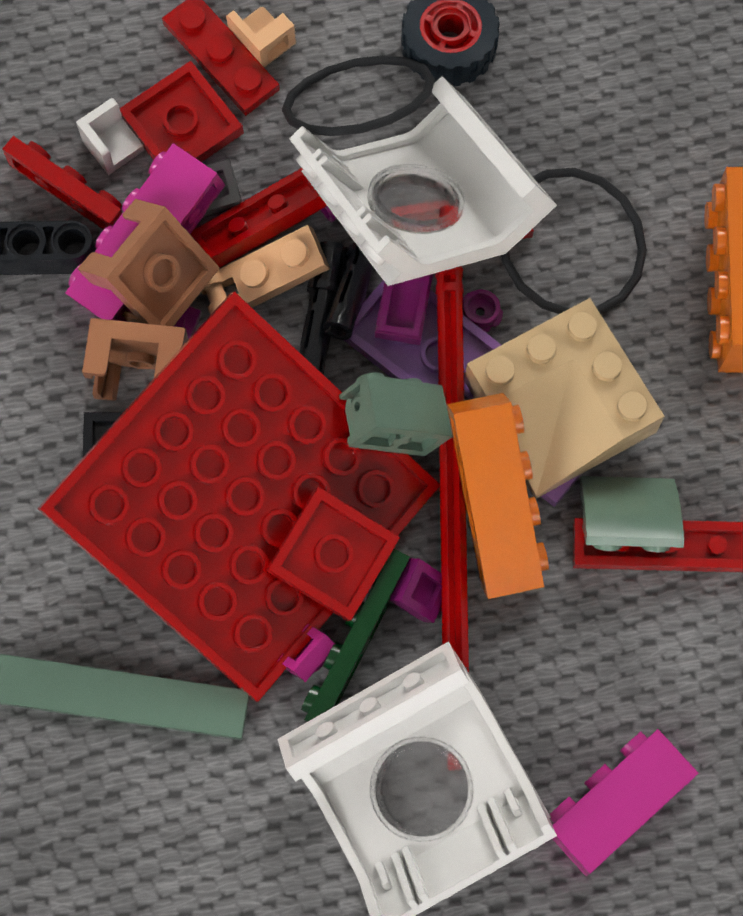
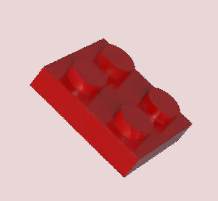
[120,61,244,162]
[266,487,400,621]

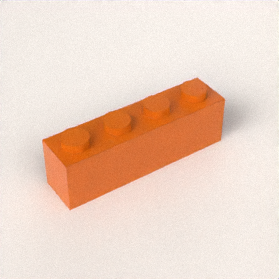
[447,393,549,599]

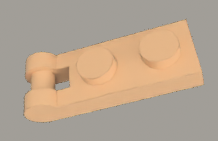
[201,225,330,315]

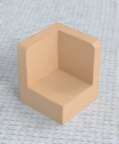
[226,7,296,67]

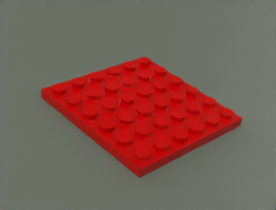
[37,291,440,702]

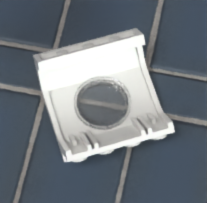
[289,76,557,286]
[277,641,557,916]

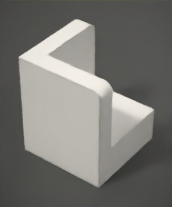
[76,98,145,175]

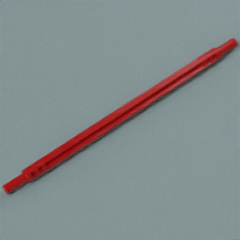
[435,206,469,770]

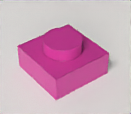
[278,624,335,682]

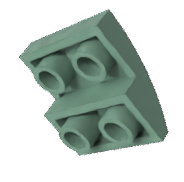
[580,476,684,553]

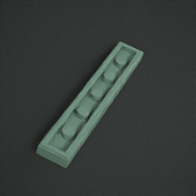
[0,654,249,740]

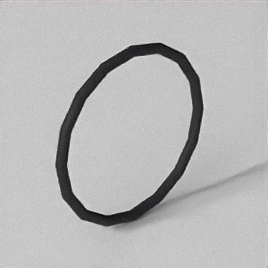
[282,55,435,136]
[501,168,647,314]

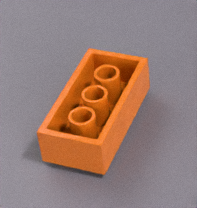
[704,167,743,373]

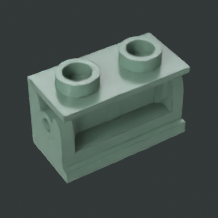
[339,372,453,456]

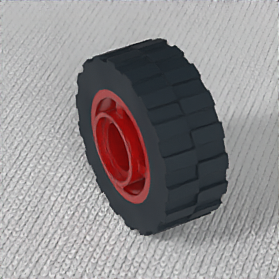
[401,0,500,87]

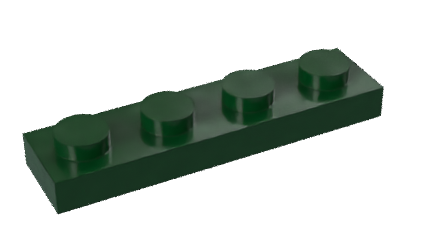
[301,549,410,723]

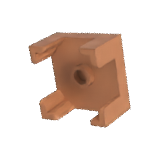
[78,199,220,326]
[82,318,189,401]

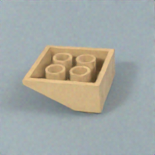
[464,298,665,499]

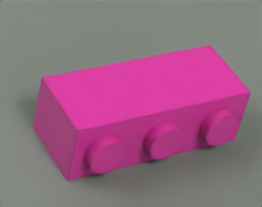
[549,729,699,876]

